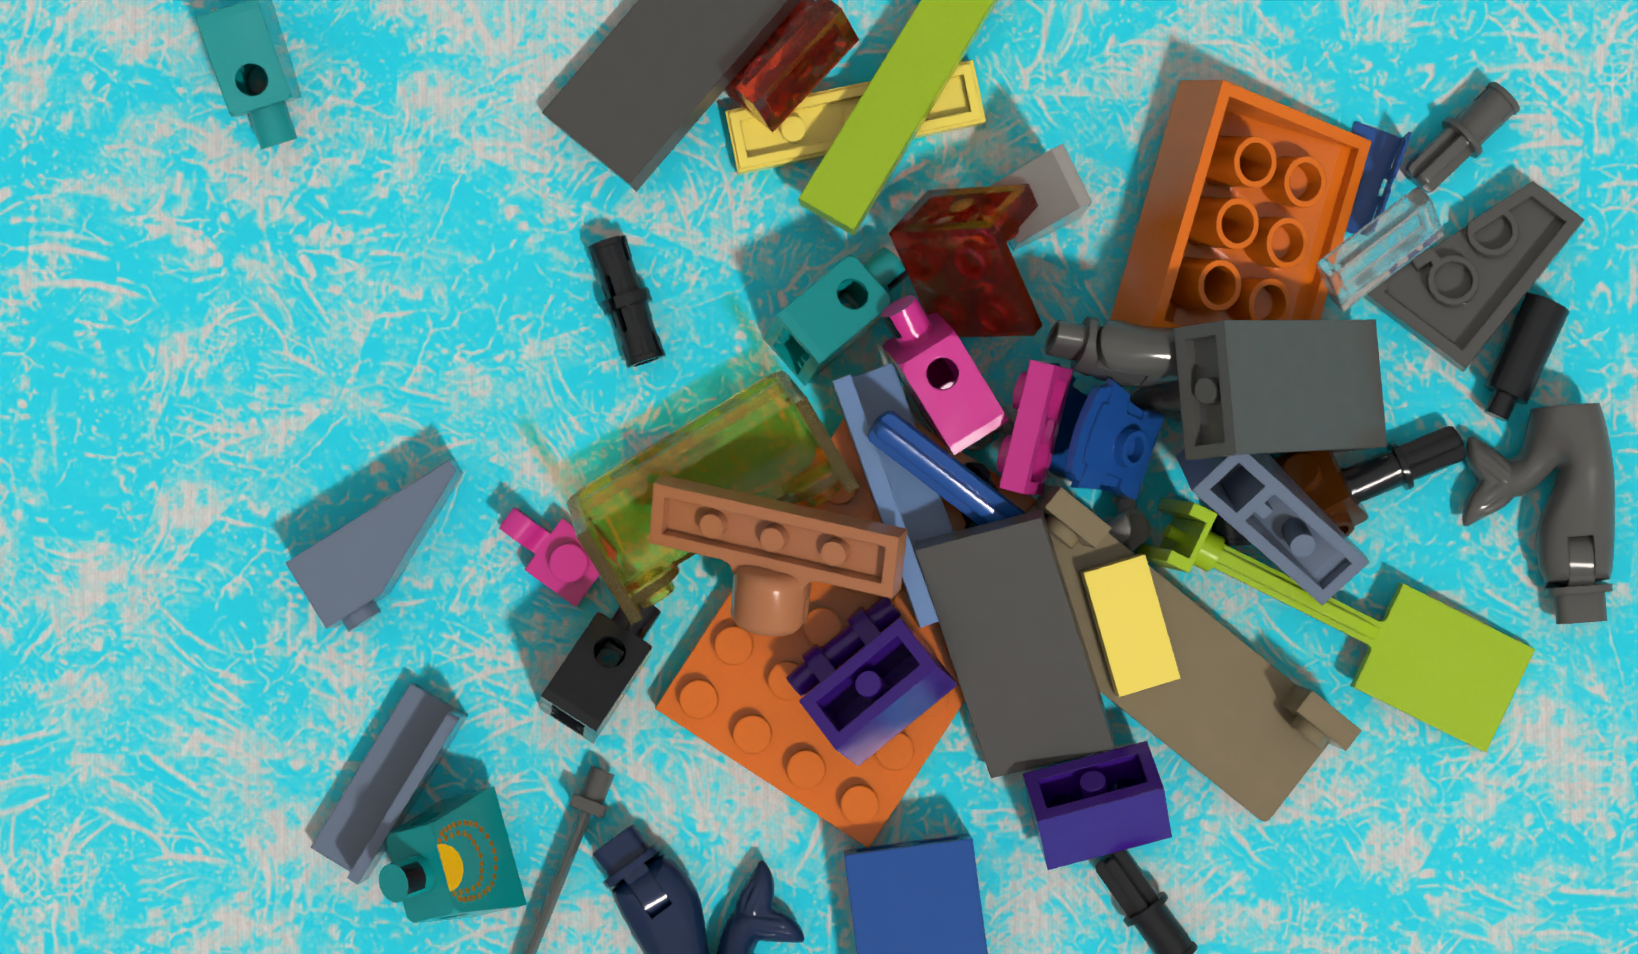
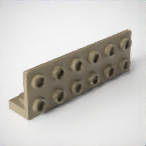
[1026,485,1362,822]

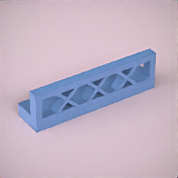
[832,363,953,628]

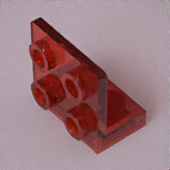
[724,0,859,133]
[889,184,1042,337]

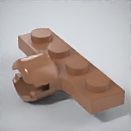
[649,475,907,637]

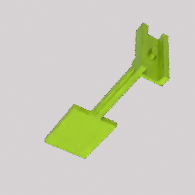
[1135,498,1535,752]

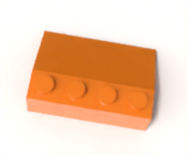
[1110,80,1372,328]

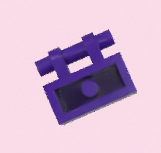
[786,597,958,766]

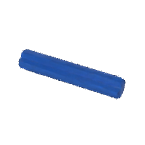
[867,410,1026,525]

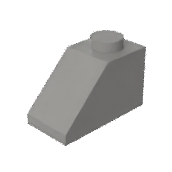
[981,144,1092,251]

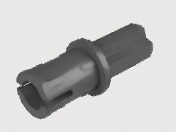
[1405,82,1520,193]

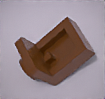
[1274,450,1369,537]

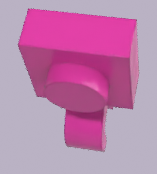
[499,507,614,607]

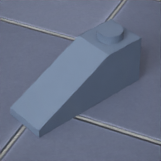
[1176,449,1370,605]
[286,460,464,632]

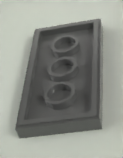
[542,0,801,192]
[915,509,1115,778]

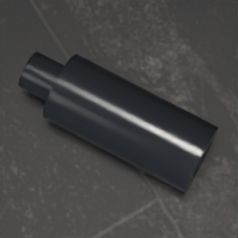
[1484,293,1570,422]

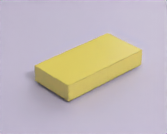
[1080,553,1181,697]

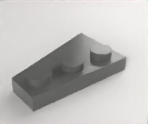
[1362,181,1585,372]

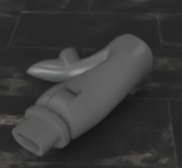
[1045,316,1182,422]
[1462,403,1615,624]

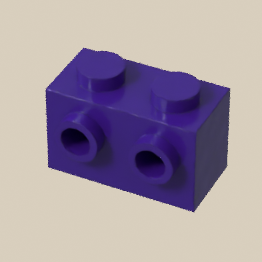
[1023,741,1172,870]

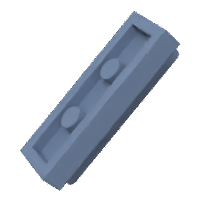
[310,683,468,885]

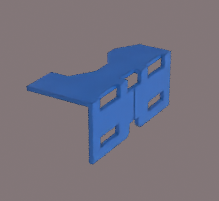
[1346,121,1412,239]

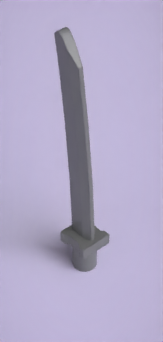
[524,766,615,954]

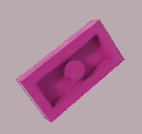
[997,359,1073,496]

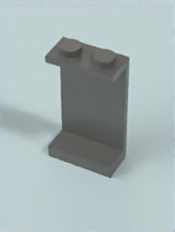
[1174,319,1387,460]

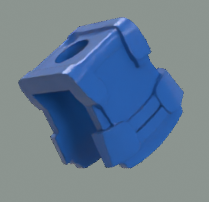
[1049,363,1165,501]

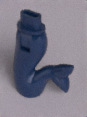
[592,824,805,954]

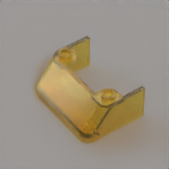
[567,371,860,625]

